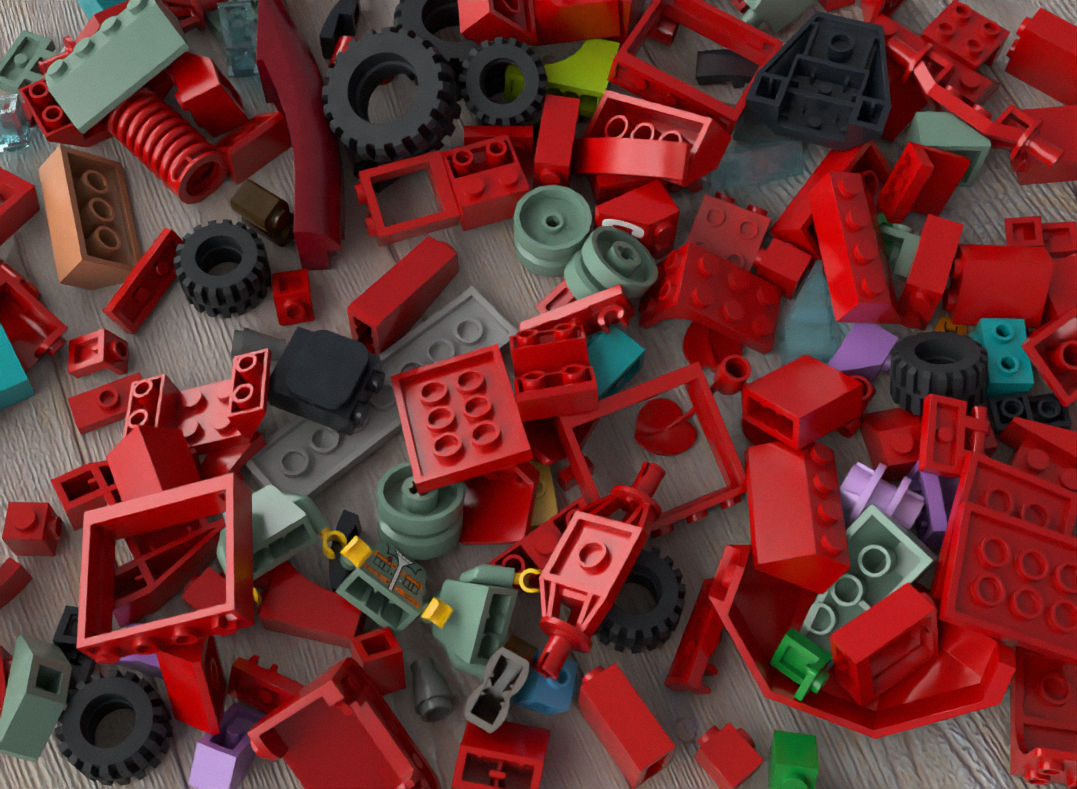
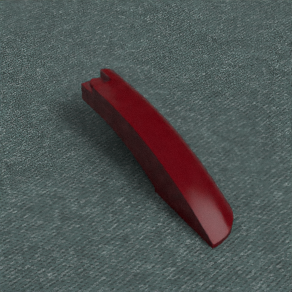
[256,0,345,271]

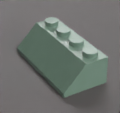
[45,0,190,134]

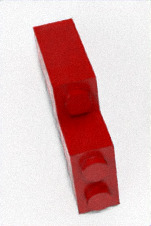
[253,560,367,649]

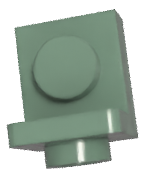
[882,224,921,282]

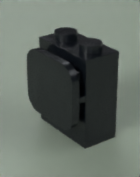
[268,326,385,436]

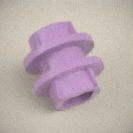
[839,462,924,531]

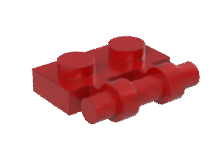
[918,394,991,479]

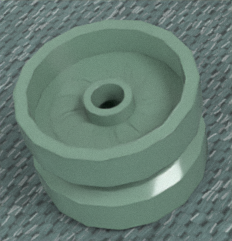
[513,185,592,277]
[564,226,658,307]
[377,462,464,560]

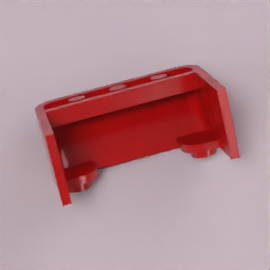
[531,0,621,46]

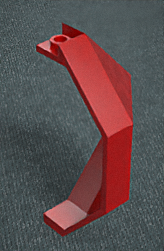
[708,545,1016,739]

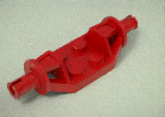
[38,0,229,78]
[885,36,1065,170]
[533,461,666,681]

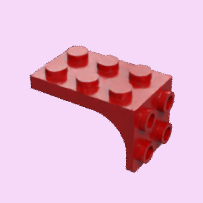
[638,241,782,355]
[1010,645,1077,789]

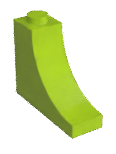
[504,38,620,117]

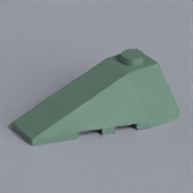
[799,503,939,672]

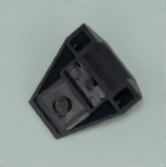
[745,11,891,151]

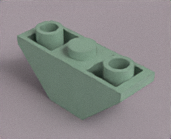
[0,634,72,762]

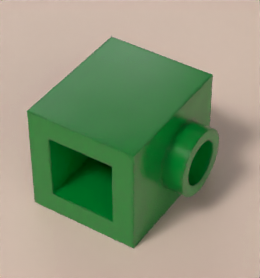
[767,730,819,789]

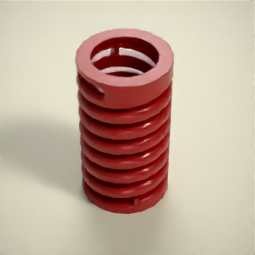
[107,87,228,204]

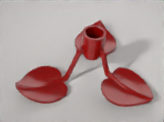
[633,321,780,456]

